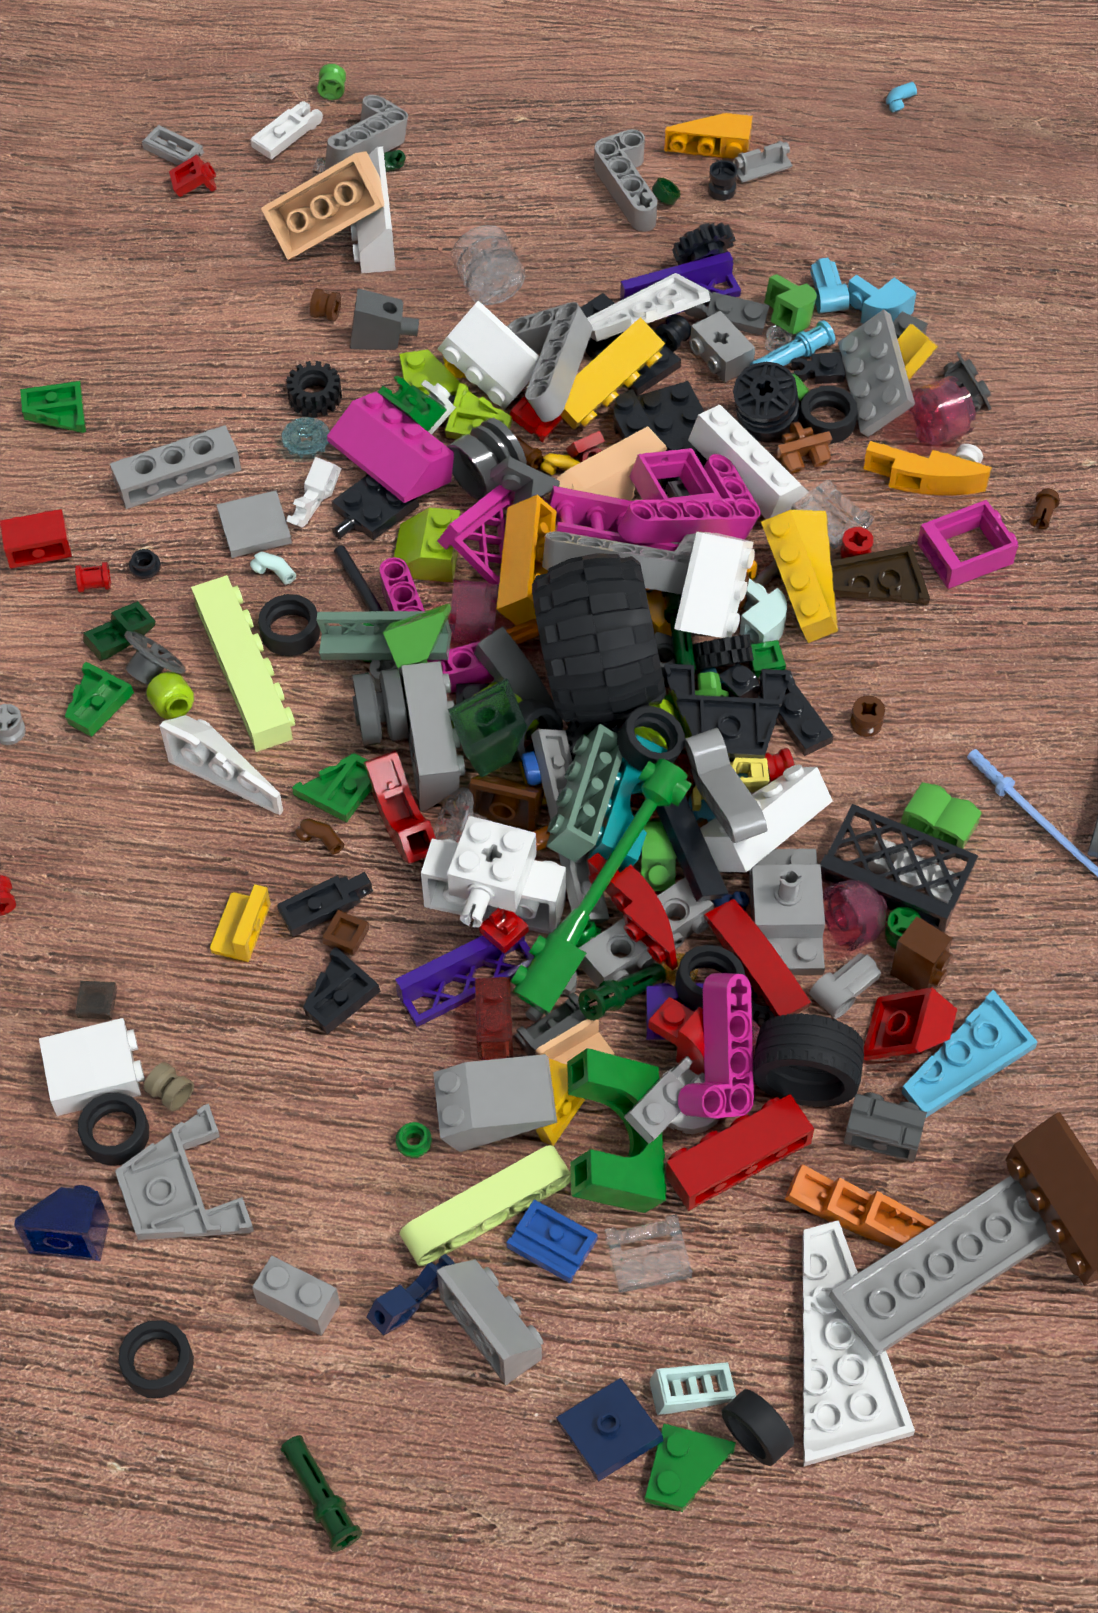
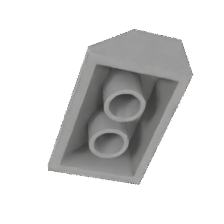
[437,1259,544,1386]

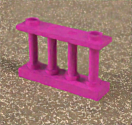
[548,486,679,552]

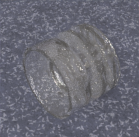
[451,225,525,305]

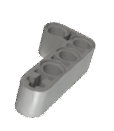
[325,95,408,169]
[594,129,657,232]
[684,728,768,843]

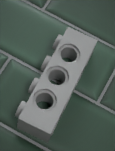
[110,425,241,509]
[579,877,714,988]

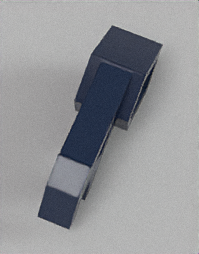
[366,1254,456,1336]

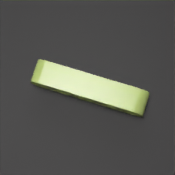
[399,1145,571,1266]

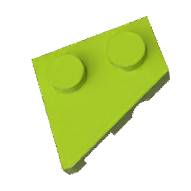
[399,349,460,395]
[445,383,512,439]

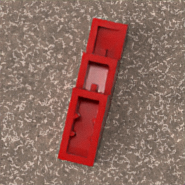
[704,899,811,1017]

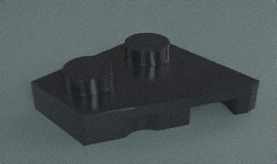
[303,947,381,1035]

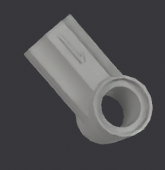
[809,953,881,1019]

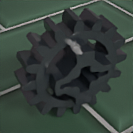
[672,223,736,265]

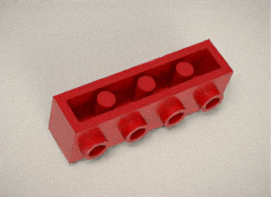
[665,1094,814,1211]

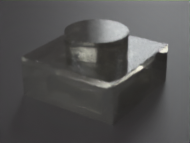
[75,981,117,1020]

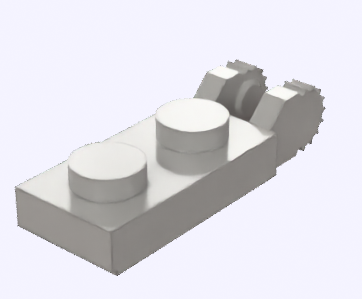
[624,1056,705,1144]

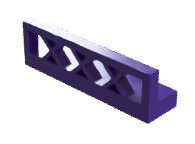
[620,252,741,316]
[395,936,534,1027]

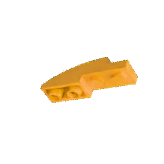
[863,441,992,496]

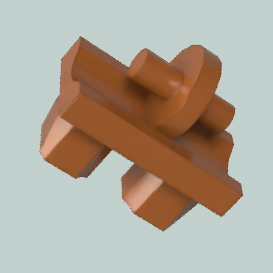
[773,422,832,475]

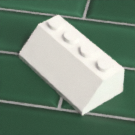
[351,146,396,274]
[688,405,813,519]

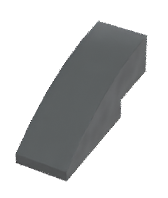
[474,626,555,731]

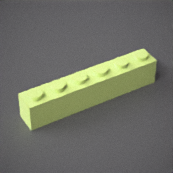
[191,575,295,752]

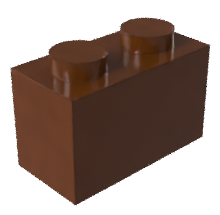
[890,916,953,990]

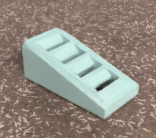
[650,1362,736,1415]

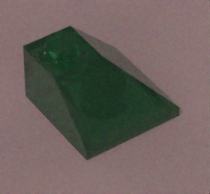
[448,678,528,777]

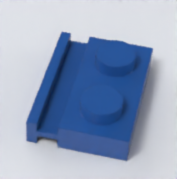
[506,1199,598,1284]

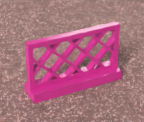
[437,485,560,589]

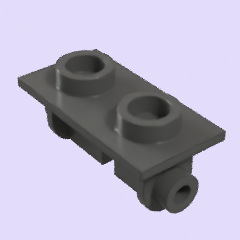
[943,351,992,413]

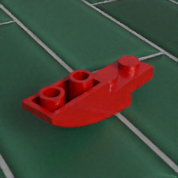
[587,852,678,971]

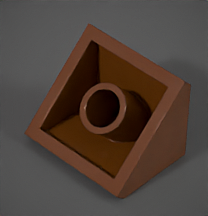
[469,774,544,832]

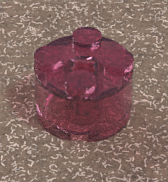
[908,376,976,446]
[449,579,499,645]

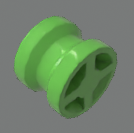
[317,64,346,100]

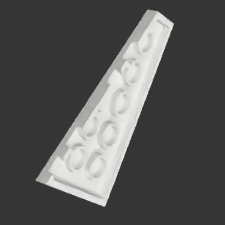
[802,1220,915,1467]

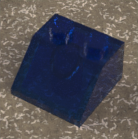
[14,1185,110,1261]

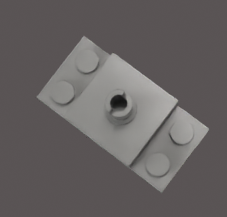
[749,849,825,975]

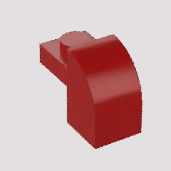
[648,996,705,1075]

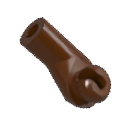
[295,818,345,855]

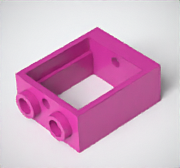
[629,448,721,500]
[917,499,1018,589]

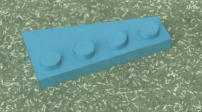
[901,990,1038,1118]

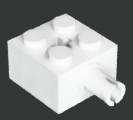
[447,816,536,927]

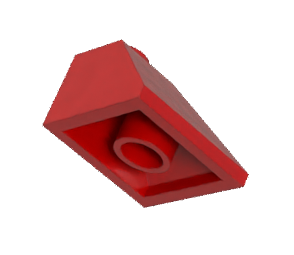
[864,987,957,1061]

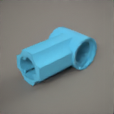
[810,258,849,314]

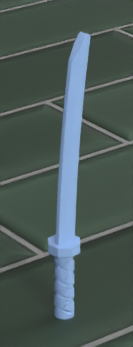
[967,749,1098,877]

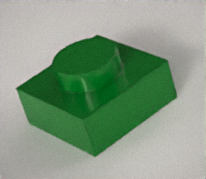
[749,640,786,678]

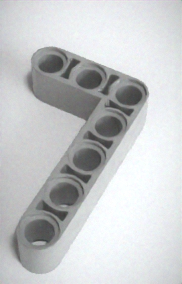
[507,302,593,422]
[542,531,696,594]

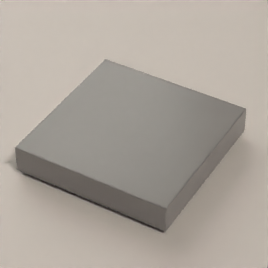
[216,490,292,558]

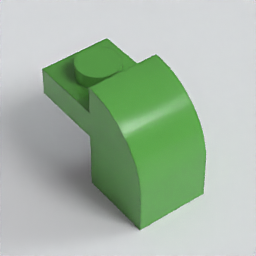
[764,274,817,334]
[641,818,676,891]

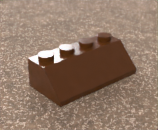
[1005,1112,1098,1286]

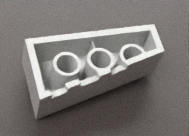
[700,765,832,872]

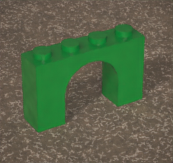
[567,1048,667,1213]

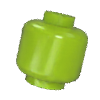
[146,671,194,719]

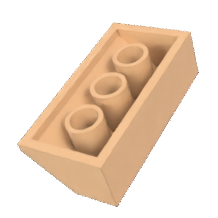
[261,151,384,260]

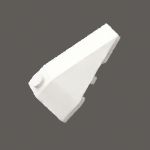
[160,715,283,815]

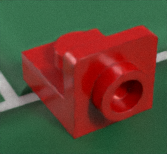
[169,154,217,197]

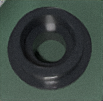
[129,549,161,579]

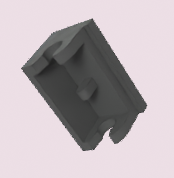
[514,992,587,1056]

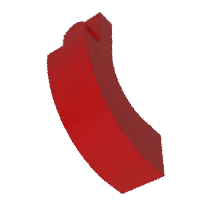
[363,751,436,864]

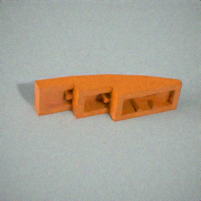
[785,1164,936,1249]

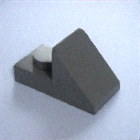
[490,457,560,504]

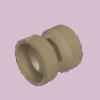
[143,1062,194,1112]

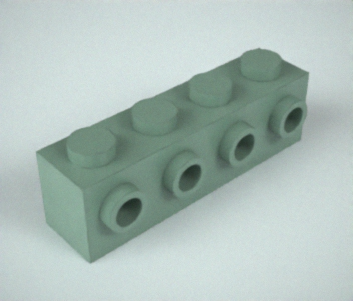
[546,724,623,862]

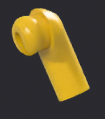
[540,453,580,475]

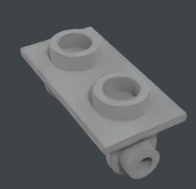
[733,141,793,183]

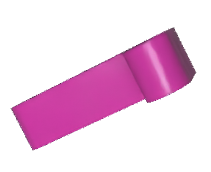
[678,973,754,1118]

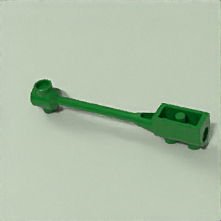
[510,758,692,1016]

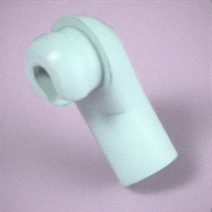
[250,552,296,585]

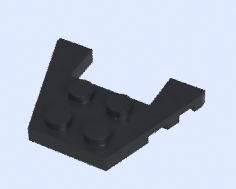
[663,664,791,760]

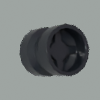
[708,160,738,201]

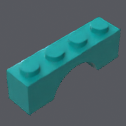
[588,735,668,872]

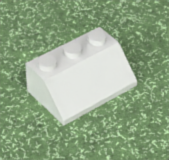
[438,301,539,410]
[674,532,755,638]

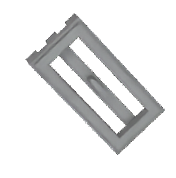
[142,125,204,165]

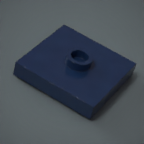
[556,1378,664,1482]

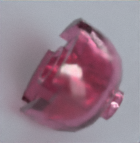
[823,879,887,951]

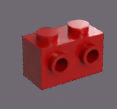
[0,509,72,569]

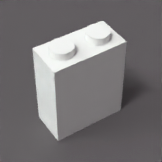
[39,1018,145,1116]

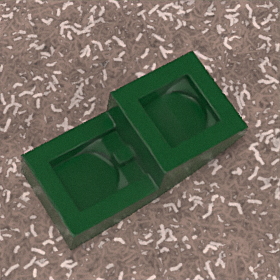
[83,601,156,661]

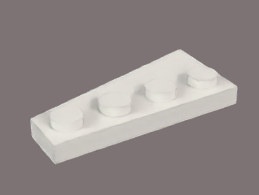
[587,273,710,341]

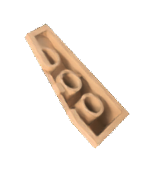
[547,426,667,531]

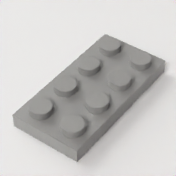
[838,309,915,437]

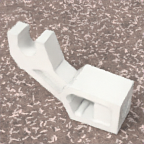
[286,457,342,528]

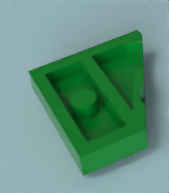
[20,381,87,433]
[292,753,372,823]

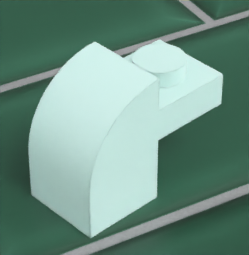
[740,578,787,644]

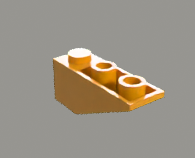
[664,113,753,159]

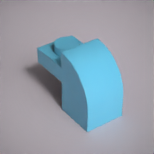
[848,275,917,324]

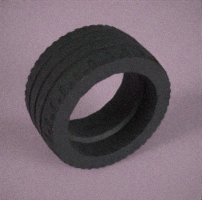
[753,1013,864,1107]

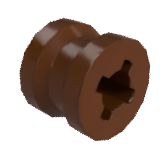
[310,288,341,322]
[850,695,885,737]

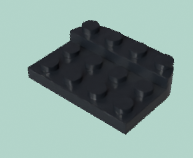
[614,381,707,494]

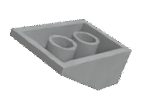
[433,1054,557,1152]

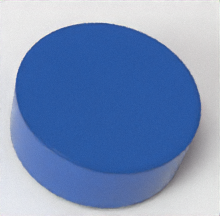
[521,751,542,787]

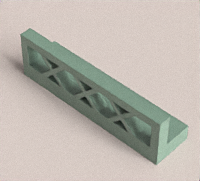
[316,611,452,660]

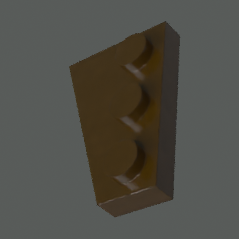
[831,545,930,605]

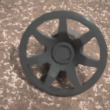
[124,631,186,685]

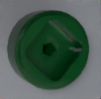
[652,178,681,205]

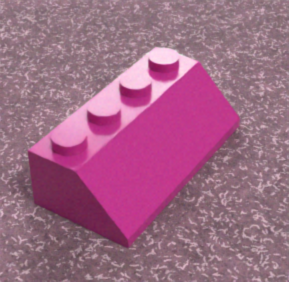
[327,391,454,503]

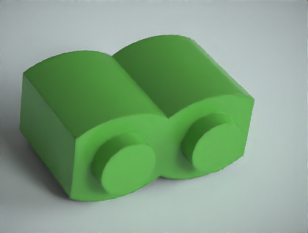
[900,782,982,849]

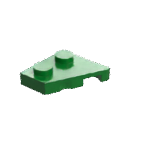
[65,662,134,737]
[645,1423,736,1512]

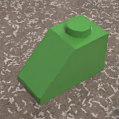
[383,603,452,668]

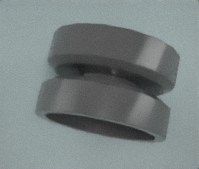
[352,668,409,746]

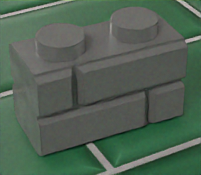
[844,1092,927,1162]

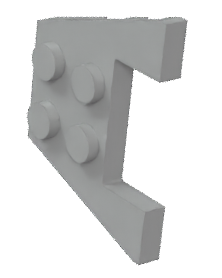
[115,1104,254,1240]

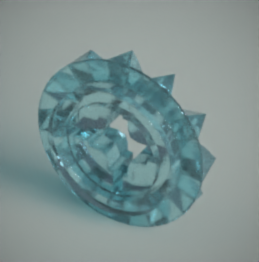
[282,417,330,459]

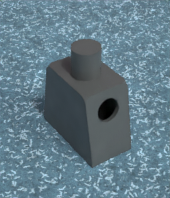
[350,289,419,350]

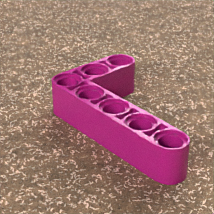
[618,454,761,544]
[379,557,494,694]

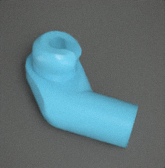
[886,82,917,113]

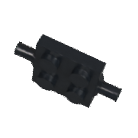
[331,474,419,540]

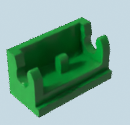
[378,376,447,431]

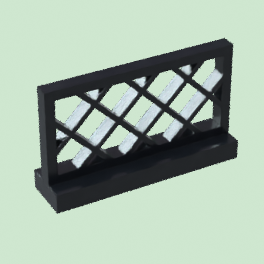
[820,804,978,933]

